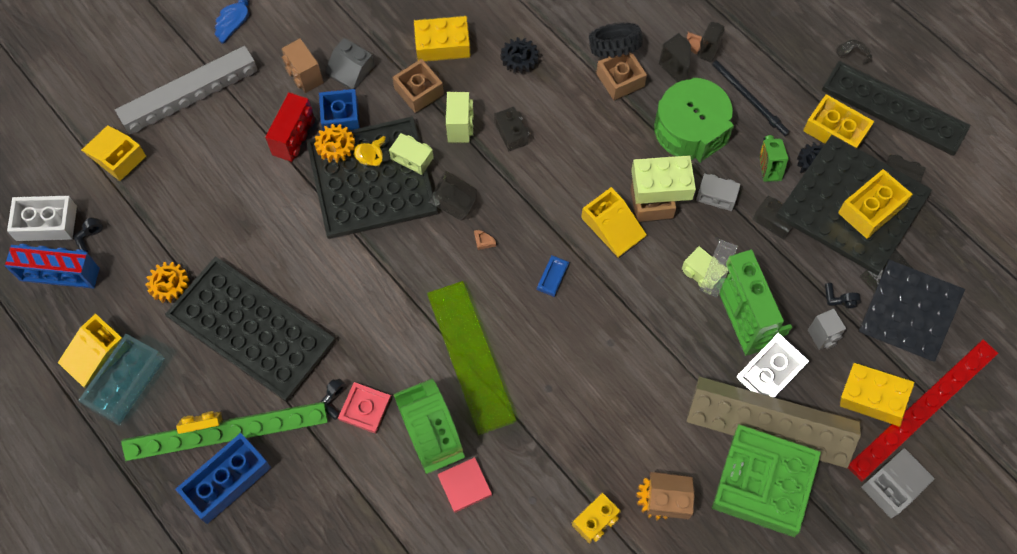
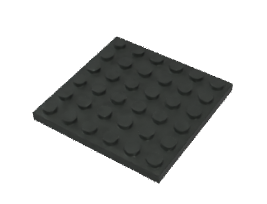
[306,116,437,239]
[776,135,932,276]

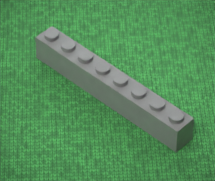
[115,46,258,135]

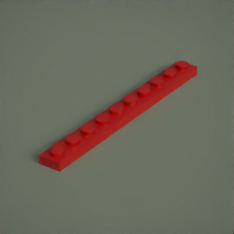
[848,339,998,482]

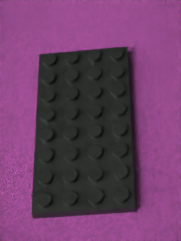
[165,256,336,402]

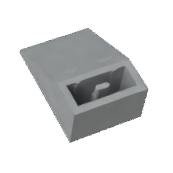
[861,448,934,519]

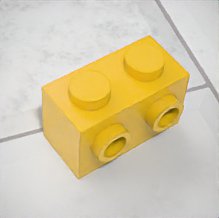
[572,493,620,544]

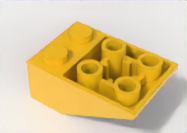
[81,125,146,181]
[581,187,647,258]
[58,314,129,388]

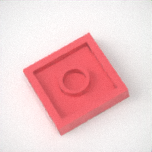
[338,382,391,434]
[437,457,492,513]

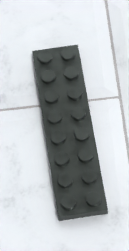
[822,61,971,156]

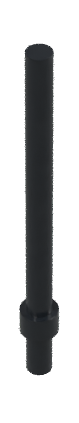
[712,60,790,137]

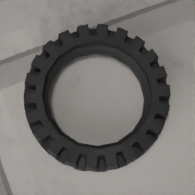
[589,22,643,58]

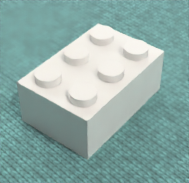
[7,196,77,241]

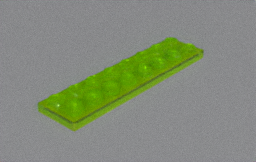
[427,281,516,435]

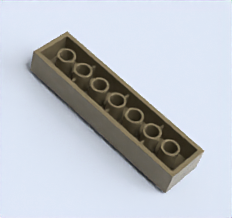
[687,377,861,468]

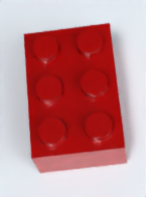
[265,92,315,162]

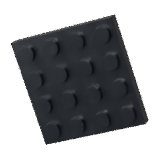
[858,260,965,362]

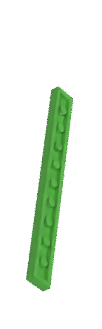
[121,402,328,461]

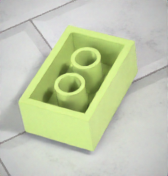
[631,156,696,204]

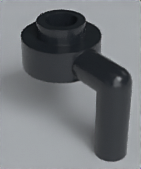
[74,218,103,252]
[825,283,861,309]
[321,379,346,420]

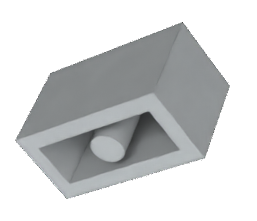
[696,174,740,211]
[808,309,846,350]

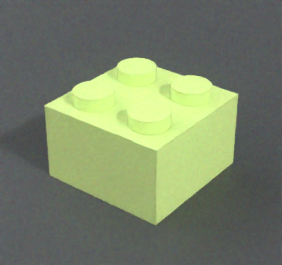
[446,92,474,143]

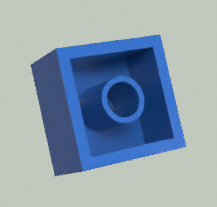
[319,89,360,132]

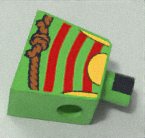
[760,135,788,182]

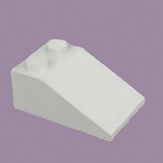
[737,333,809,397]

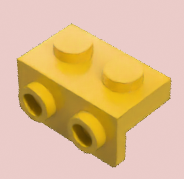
[176,411,223,434]

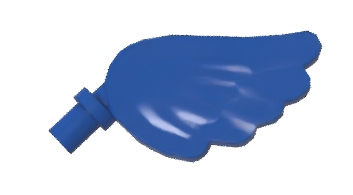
[215,0,249,44]

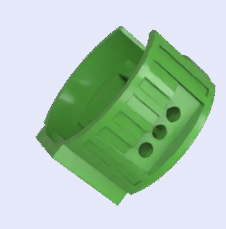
[654,78,734,163]
[394,378,465,474]

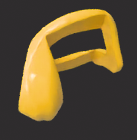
[354,136,386,166]

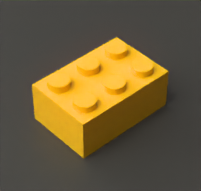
[414,16,470,61]
[803,94,874,148]
[838,169,913,239]
[840,363,914,427]

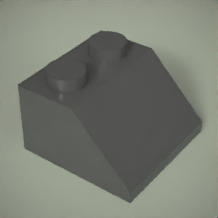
[325,38,375,89]

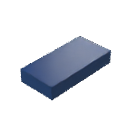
[537,255,569,297]

